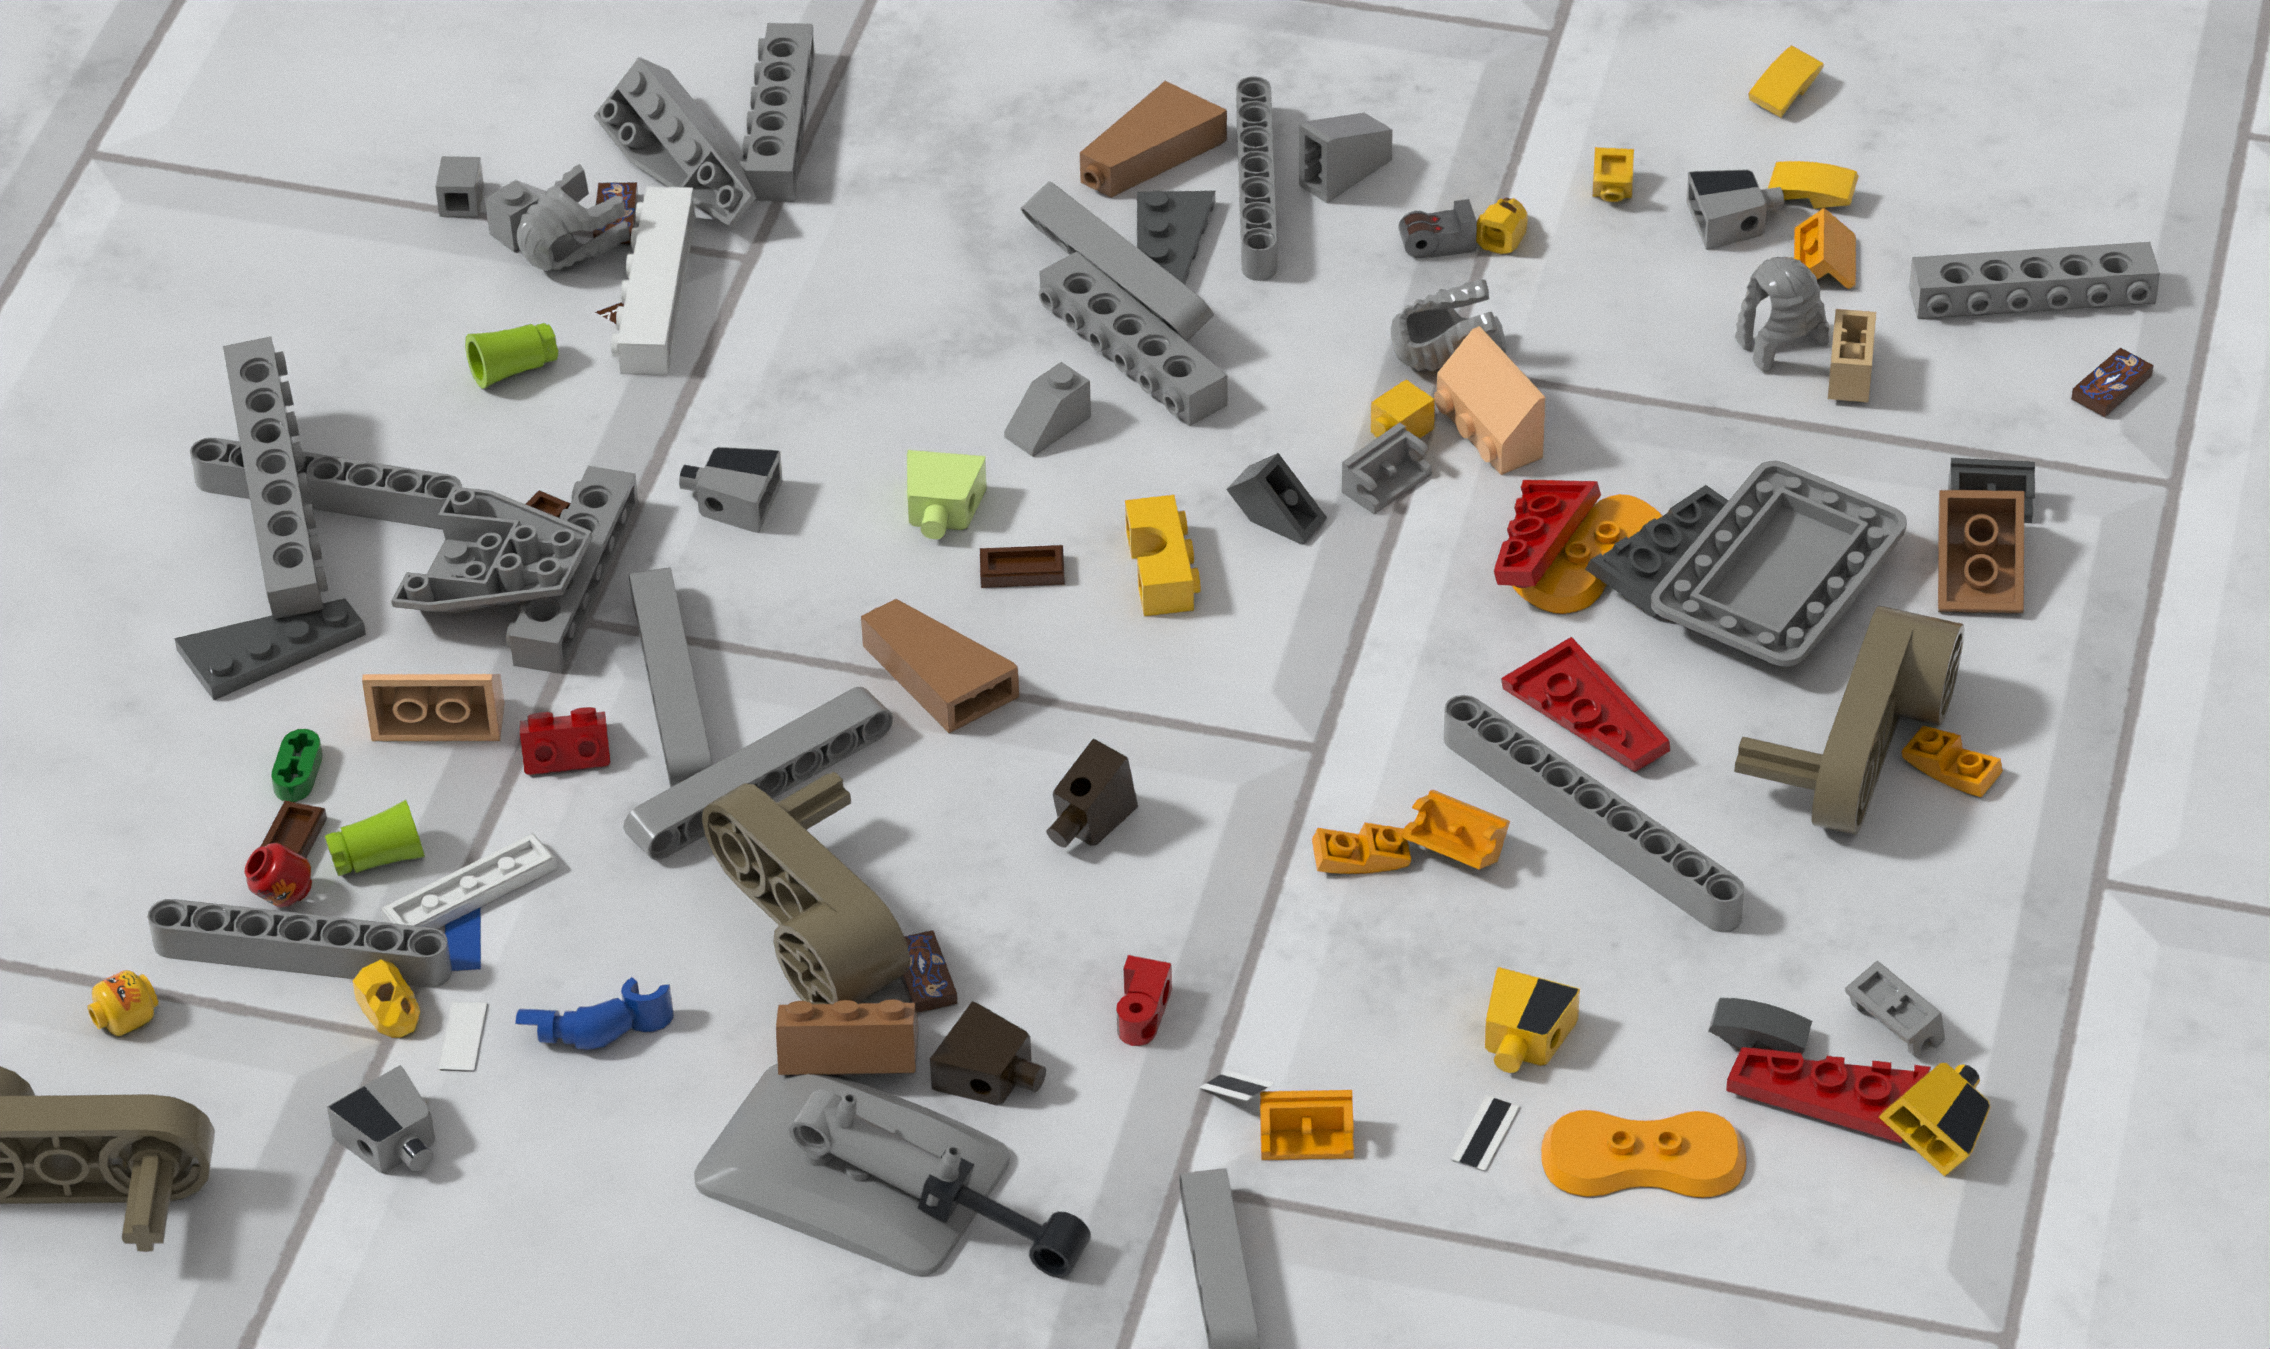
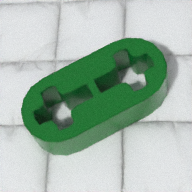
[271,729,323,802]

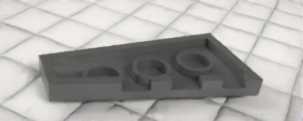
[1585,485,1729,617]

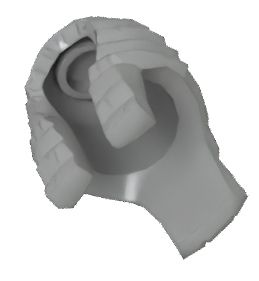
[516,164,630,271]
[1735,257,1829,372]
[1390,279,1506,372]

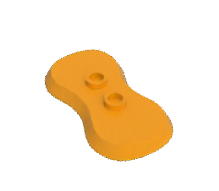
[1512,494,1663,614]
[1541,1110,1747,1198]

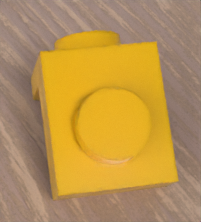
[1592,147,1634,202]

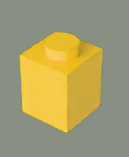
[1371,379,1435,439]

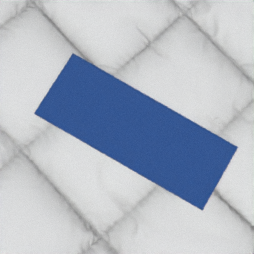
[445,908,481,971]

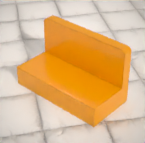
[1794,208,1856,289]

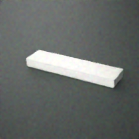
[381,833,557,929]

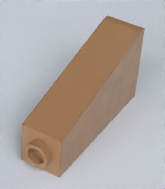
[1080,81,1227,198]
[861,599,1019,733]

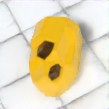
[1476,197,1528,254]
[352,959,420,1038]

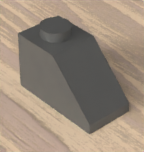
[1226,453,1327,544]

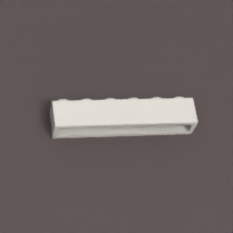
[611,186,696,375]

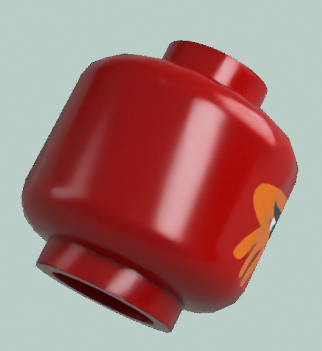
[244,843,312,908]

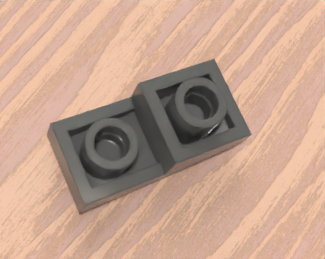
[1708,998,1812,1054]

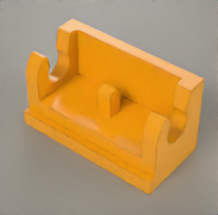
[1402,790,1510,869]
[1260,1090,1354,1160]

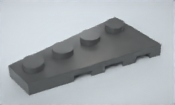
[1137,190,1216,284]
[174,598,366,700]

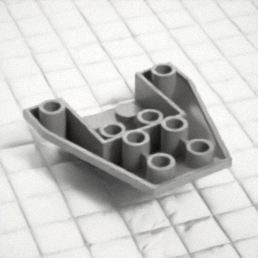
[391,487,593,613]

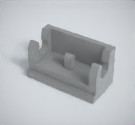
[1342,422,1432,514]
[1845,960,1945,1059]

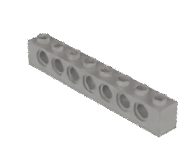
[223,336,328,619]

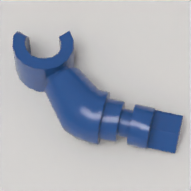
[515,977,674,1049]

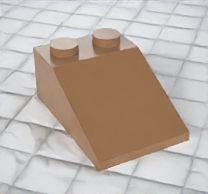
[1938,490,2024,613]

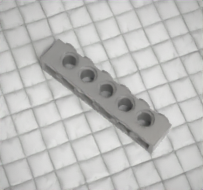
[740,23,815,201]
[1909,242,2160,319]
[1038,251,1228,426]
[506,466,639,674]

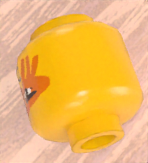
[87,970,159,1036]

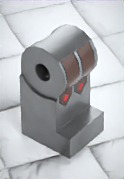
[1398,199,1477,258]

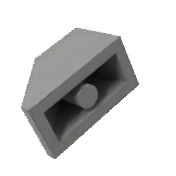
[485,180,546,252]
[1004,362,1091,457]

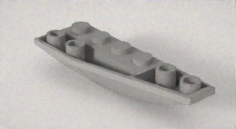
[594,57,756,227]

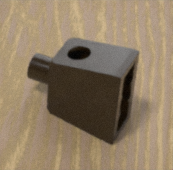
[1046,738,1138,848]
[930,1001,1046,1105]

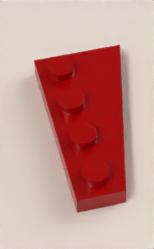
[1494,480,1601,588]
[1501,637,1671,772]
[1726,1047,1931,1143]

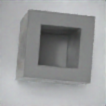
[435,156,484,217]

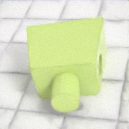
[907,450,987,539]

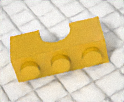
[1125,495,1201,616]

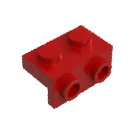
[520,707,611,775]

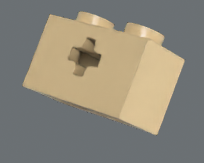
[1828,309,1876,402]

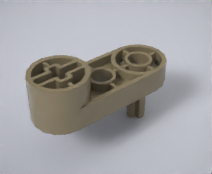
[1734,606,1965,835]
[702,772,910,1004]
[0,1066,215,1252]

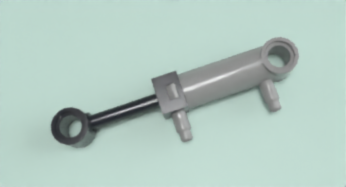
[789,1089,1091,1278]

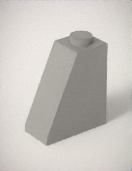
[1299,112,1393,203]

